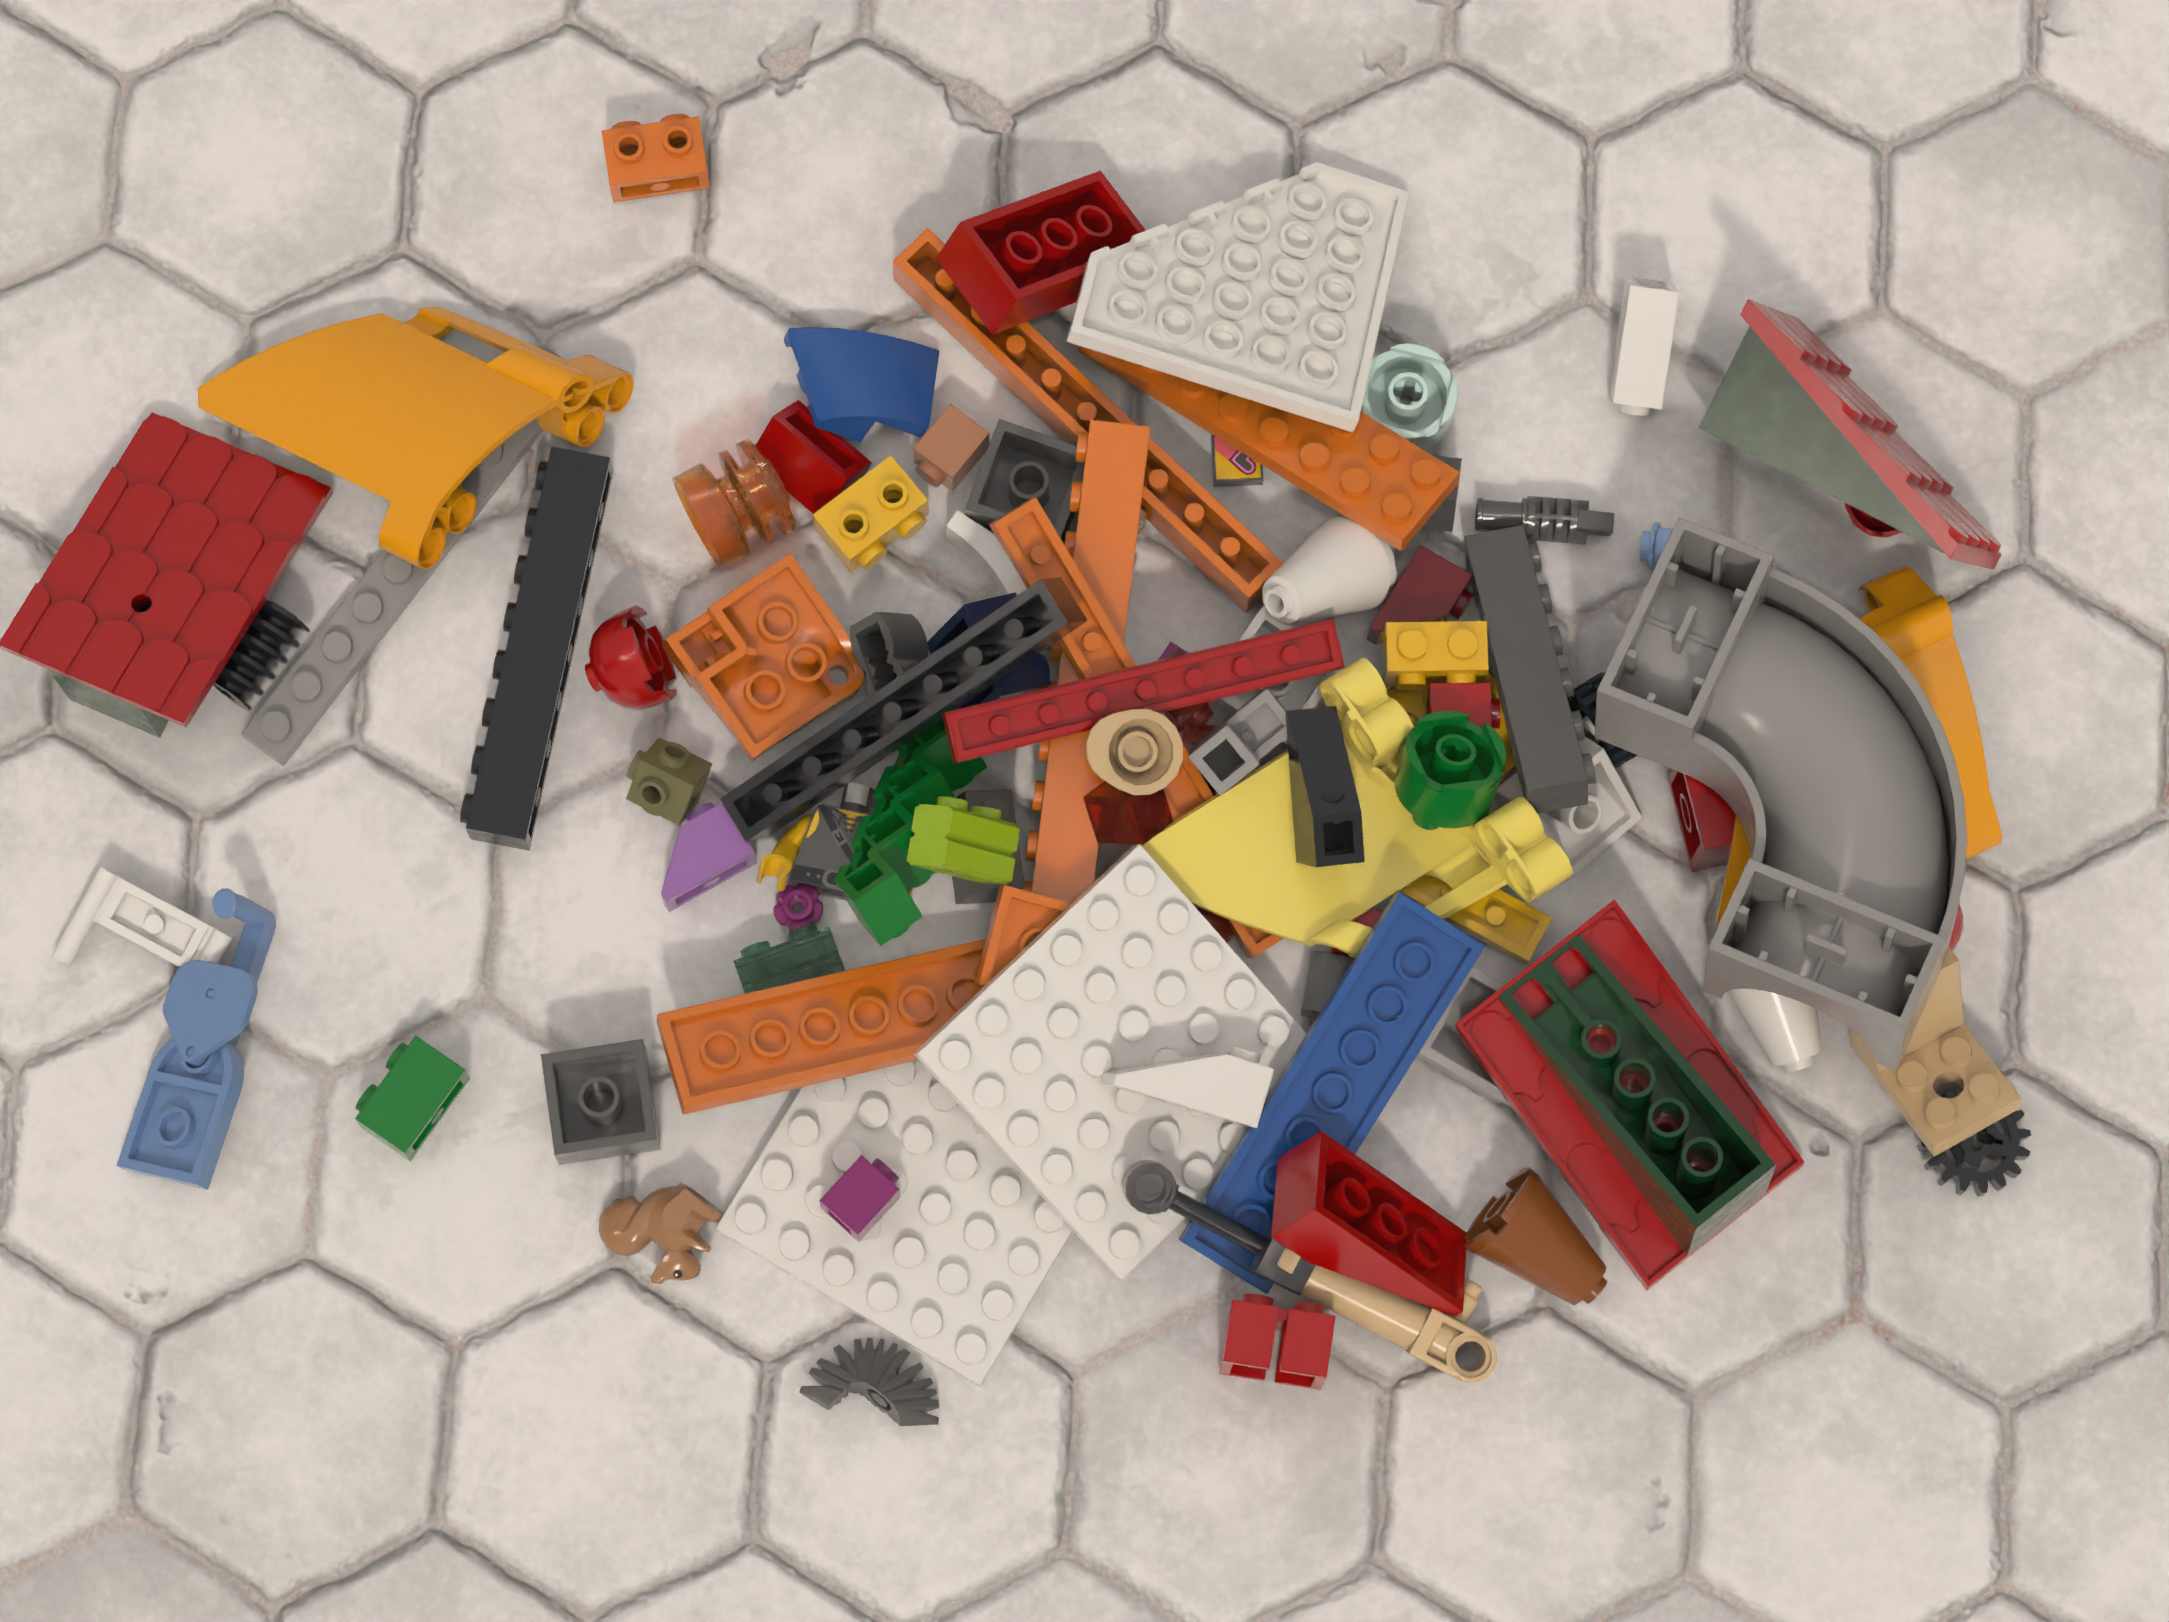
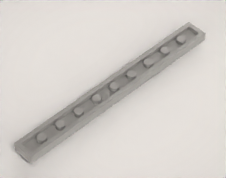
[241,345,560,766]

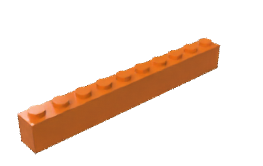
[893,228,1283,613]
[1022,419,1151,903]

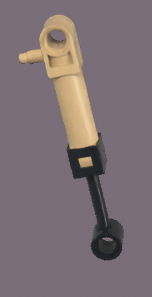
[1122,1160,1497,1383]

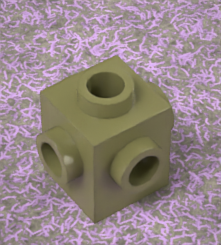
[626,737,712,826]

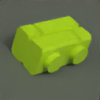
[907,796,1020,885]

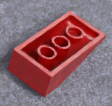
[1271,1131,1467,1316]

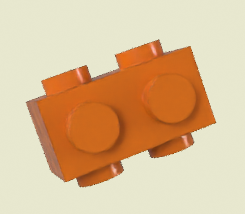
[601,114,710,203]

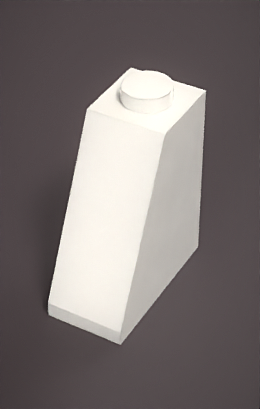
[1610,276,1680,416]

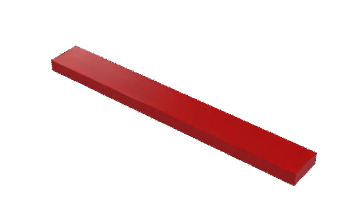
[942,619,1345,763]

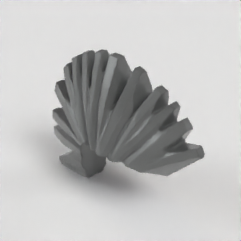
[799,1337,939,1426]

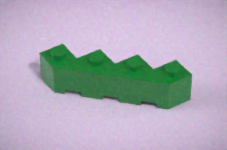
[834,719,988,946]

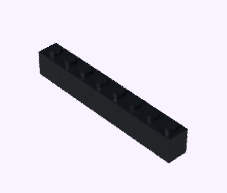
[460,446,613,851]
[720,577,1088,842]

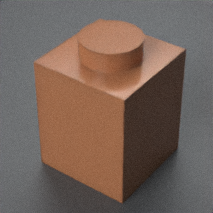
[913,403,990,492]

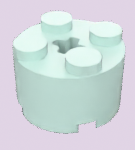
[1361,343,1458,453]

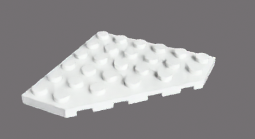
[1066,162,1409,432]

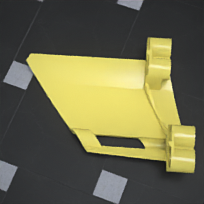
[1122,657,1573,958]

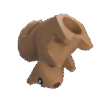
[598,1182,724,1284]

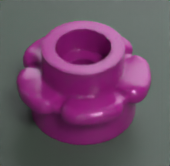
[773,883,823,932]

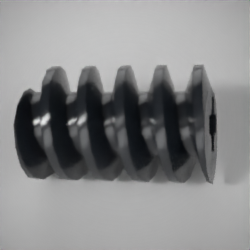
[213,600,310,711]

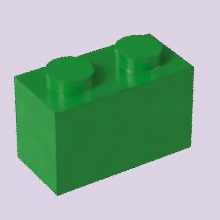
[355,1035,470,1162]

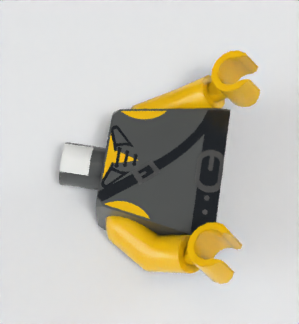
[756,783,912,900]

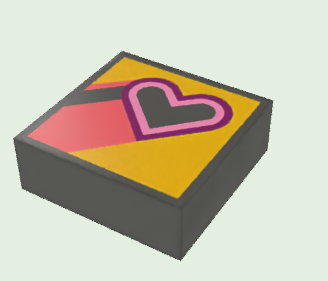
[1211,435,1264,487]

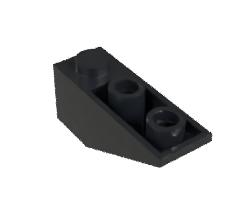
[1285,706,1365,867]

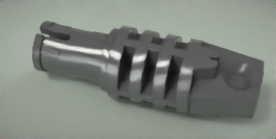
[1475,496,1614,545]

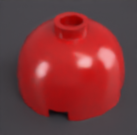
[585,605,677,710]

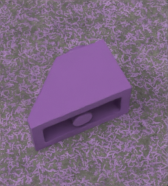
[661,802,757,912]

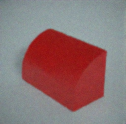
[748,400,872,514]

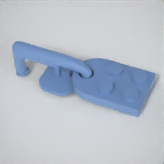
[116,888,276,1190]

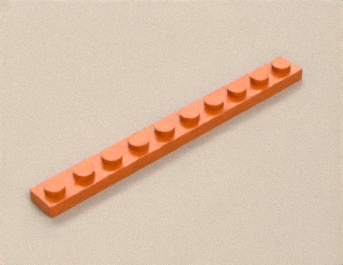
[989,497,1283,958]

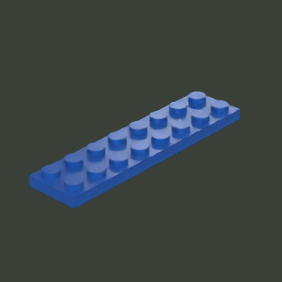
[1178,891,1485,1294]

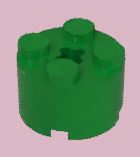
[1394,711,1507,830]

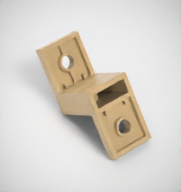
[1849,947,2021,1157]

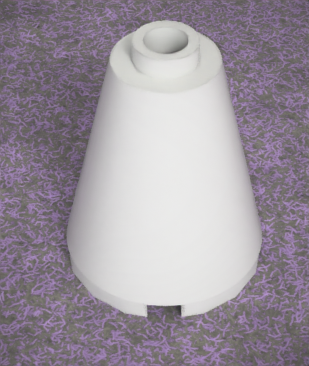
[1262,514,1397,624]
[1728,988,1821,1073]

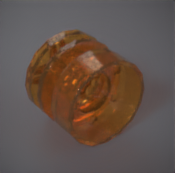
[672,438,797,569]

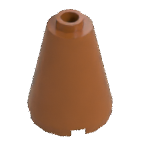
[1464,1167,1607,1305]

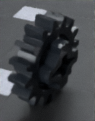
[1917,1088,2031,1197]

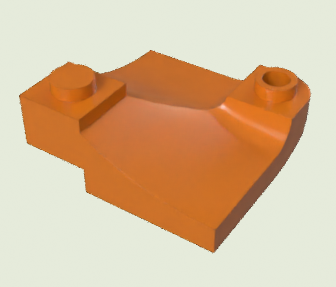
[662,553,865,762]

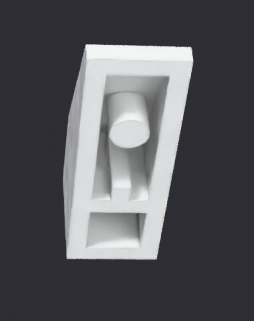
[1100,1046,1274,1128]

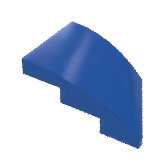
[784,327,940,443]

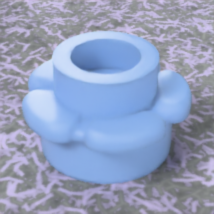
[1640,522,1674,571]

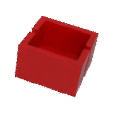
[1219,1294,1336,1390]

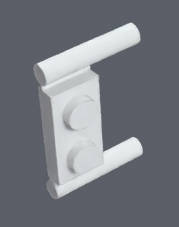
[52,867,233,967]

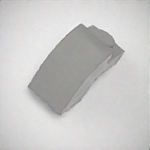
[1188,687,1287,796]

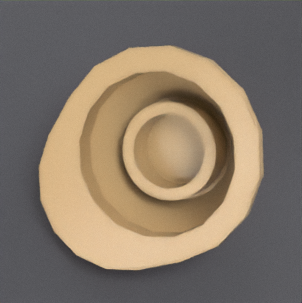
[1085,709,1183,795]

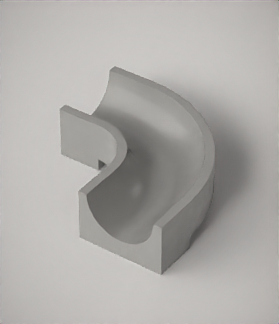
[1594,517,1967,1071]

